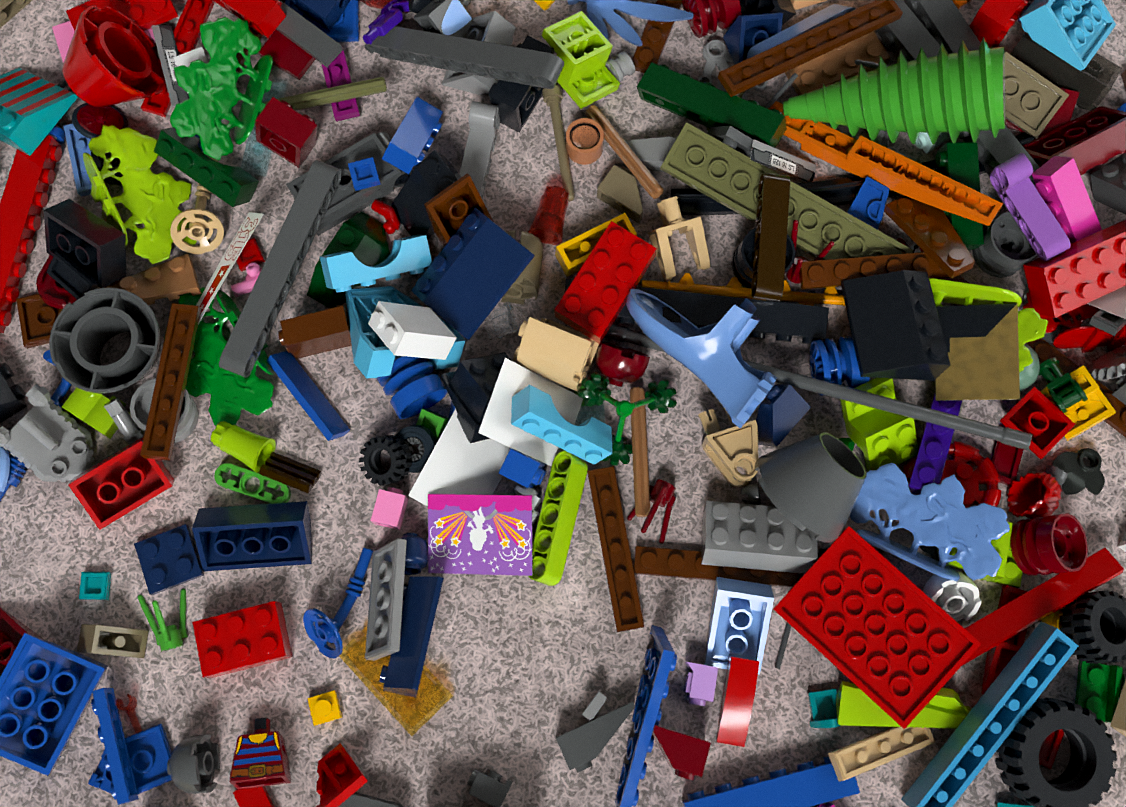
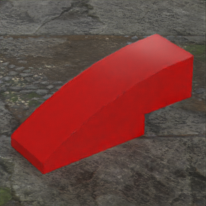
[716,657,760,747]

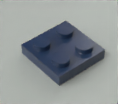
[134,524,204,595]

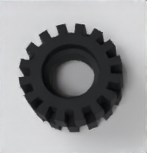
[359,435,412,485]

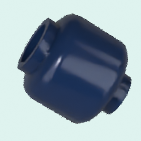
[399,533,428,575]

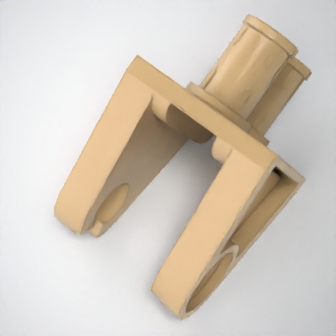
[648,196,710,281]
[698,408,759,488]

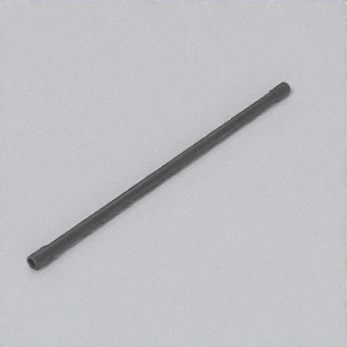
[604,324,1033,450]

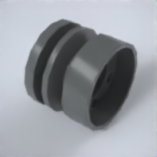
[973,212,1038,278]

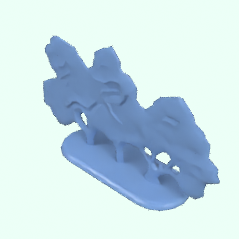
[850,462,1010,581]

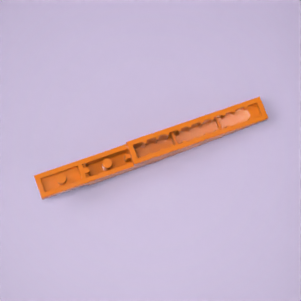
[769,99,1003,226]

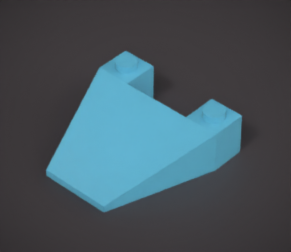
[346,286,466,379]

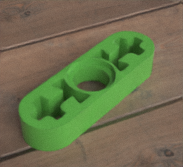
[214,463,291,504]

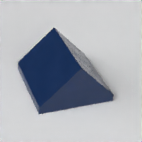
[723,12,783,65]

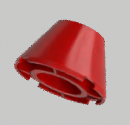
[63,5,166,107]

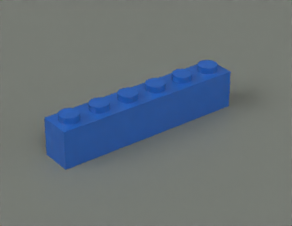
[682,756,860,807]

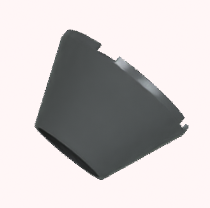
[49,288,160,393]
[755,432,866,543]

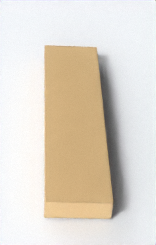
[828,727,935,781]

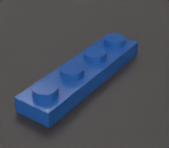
[91,688,139,805]

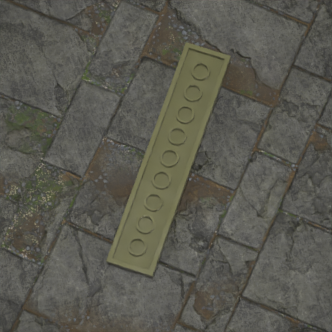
[660,122,914,260]

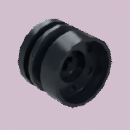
[731,227,795,288]

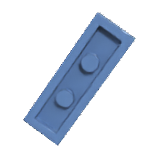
[63,123,92,197]

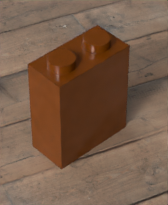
[278,306,352,359]

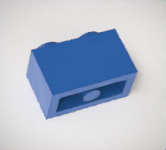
[499,449,547,488]

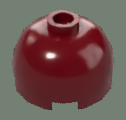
[596,342,650,387]

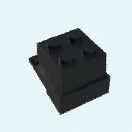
[441,352,511,443]

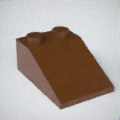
[424,174,494,247]

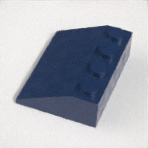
[411,208,535,340]

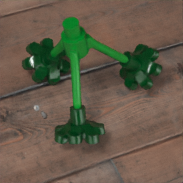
[578,372,677,466]

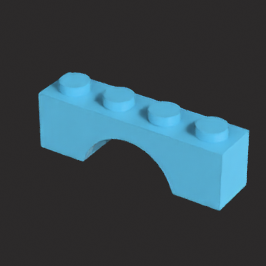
[320,234,432,293]
[511,385,612,465]

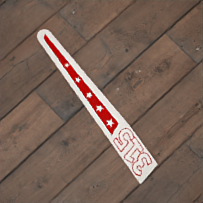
[196,212,264,324]

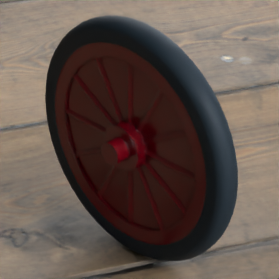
[72,103,128,139]

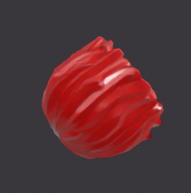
[1007,472,1062,518]

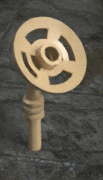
[170,156,224,254]

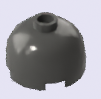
[167,734,220,794]

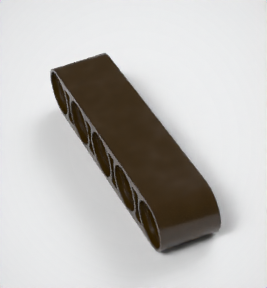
[751,173,790,301]

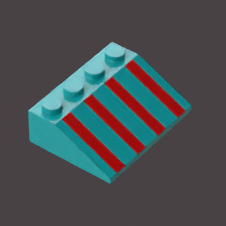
[0,67,78,156]

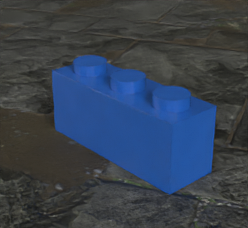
[382,97,443,174]

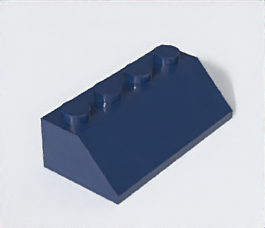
[192,501,312,571]
[379,576,444,698]

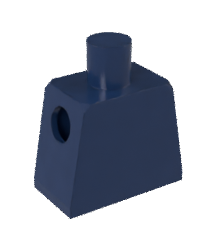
[292,0,349,32]

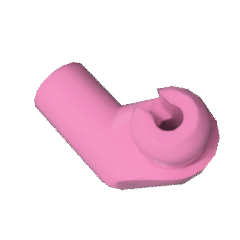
[231,263,262,297]

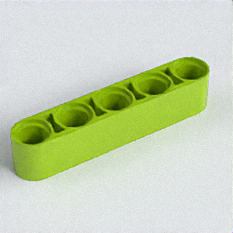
[529,451,588,586]

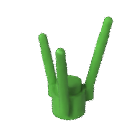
[138,589,188,652]

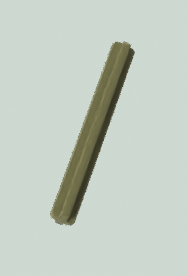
[264,77,387,111]

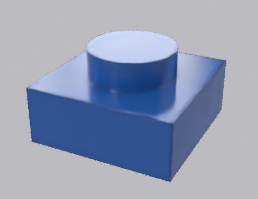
[348,157,381,191]

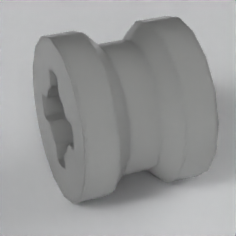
[605,51,636,82]

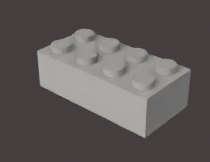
[701,501,818,574]

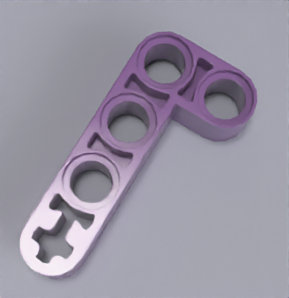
[990,153,1071,261]

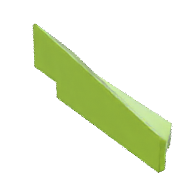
[836,681,971,728]

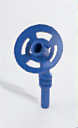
[303,548,373,659]

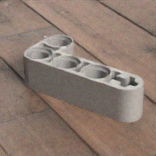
[459,101,500,200]

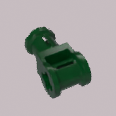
[1039,357,1088,413]

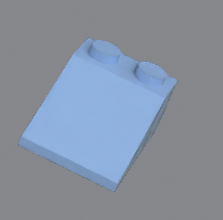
[705,577,774,674]

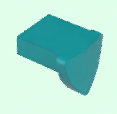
[807,689,841,728]

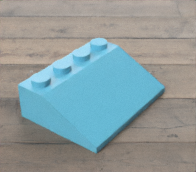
[1019,0,1116,71]

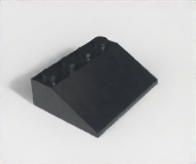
[841,270,951,381]

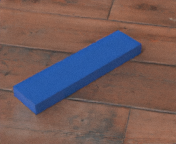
[266,351,350,441]

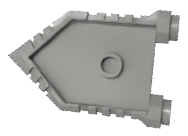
[0,384,95,482]

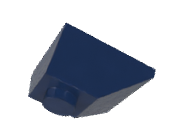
[756,384,811,447]

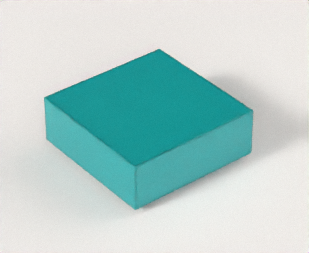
[79,572,111,600]

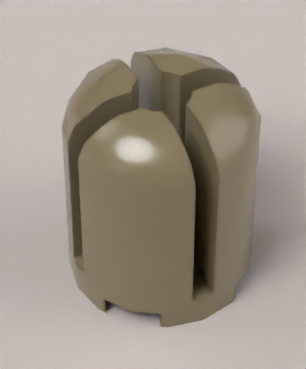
[501,230,543,304]

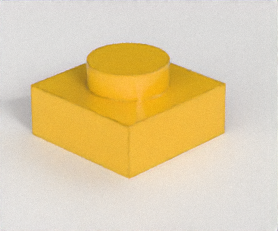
[307,690,343,726]

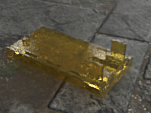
[339,626,453,736]

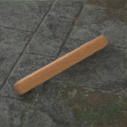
[585,105,664,199]
[630,387,650,518]

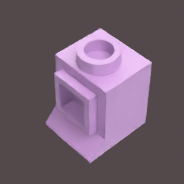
[684,662,718,706]

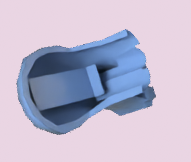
[626,289,777,429]

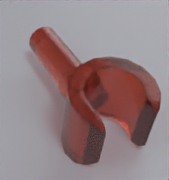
[116,694,142,734]

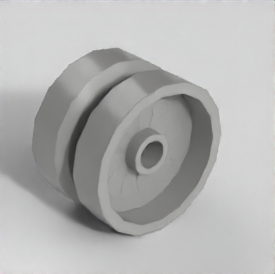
[130,378,199,444]

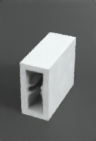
[368,301,457,360]

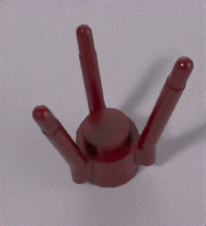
[786,220,834,284]
[627,479,676,544]

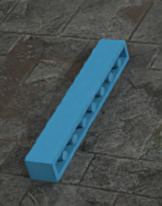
[901,622,1078,807]

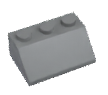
[442,11,516,95]

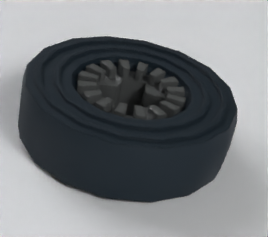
[395,425,438,473]

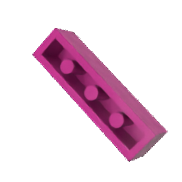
[1032,156,1102,244]

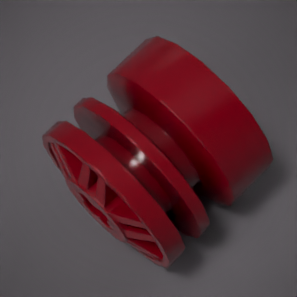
[682,0,741,38]
[1010,513,1088,576]

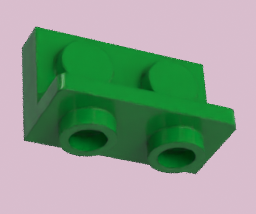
[1075,660,1125,723]

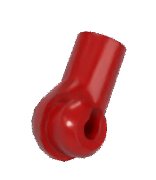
[371,199,401,234]

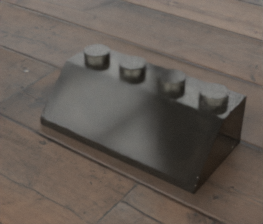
[1010,32,1122,111]

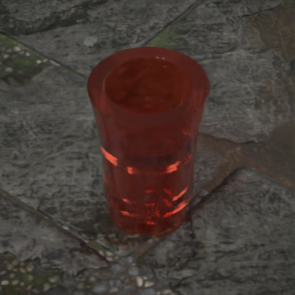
[528,186,569,245]

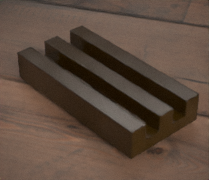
[260,452,321,494]

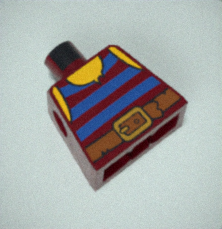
[230,718,291,789]

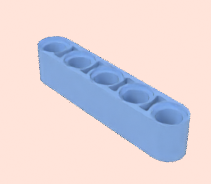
[747,4,855,59]

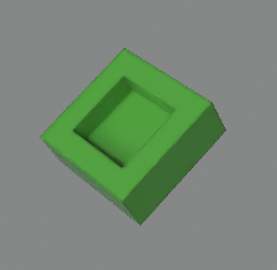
[416,408,449,440]

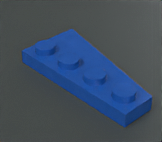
[847,176,890,230]

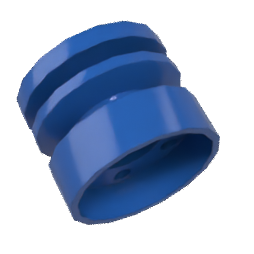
[809,335,870,396]
[377,356,447,419]

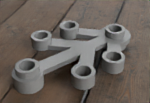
[698,39,768,103]

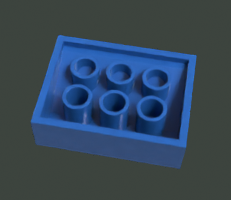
[0,633,108,776]

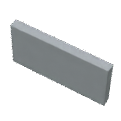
[365,538,407,661]

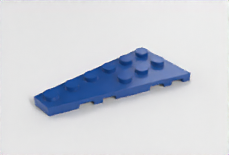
[615,625,677,807]

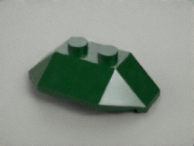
[307,212,390,308]

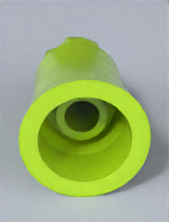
[210,421,276,473]

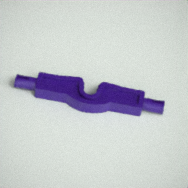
[363,0,409,44]

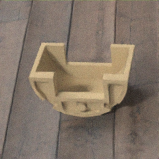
[513,317,603,392]

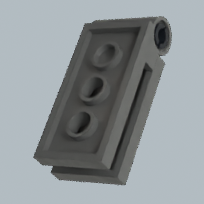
[286,132,413,236]

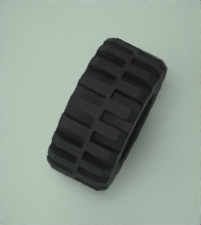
[995,697,1117,807]

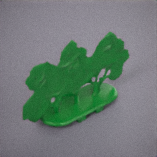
[170,17,273,161]
[164,287,275,426]

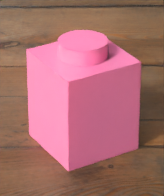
[371,487,409,530]

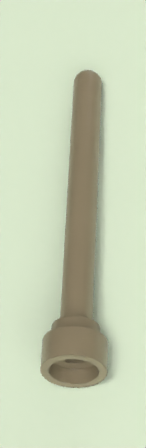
[542,85,575,202]

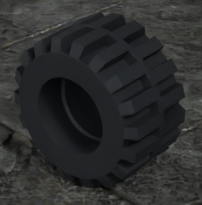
[1059,590,1126,663]

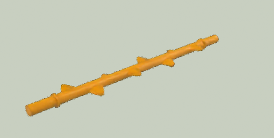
[642,273,845,306]

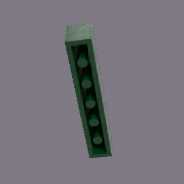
[637,62,787,148]

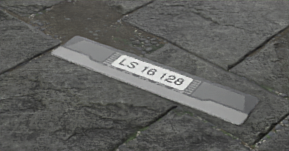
[152,25,189,107]
[750,140,816,182]

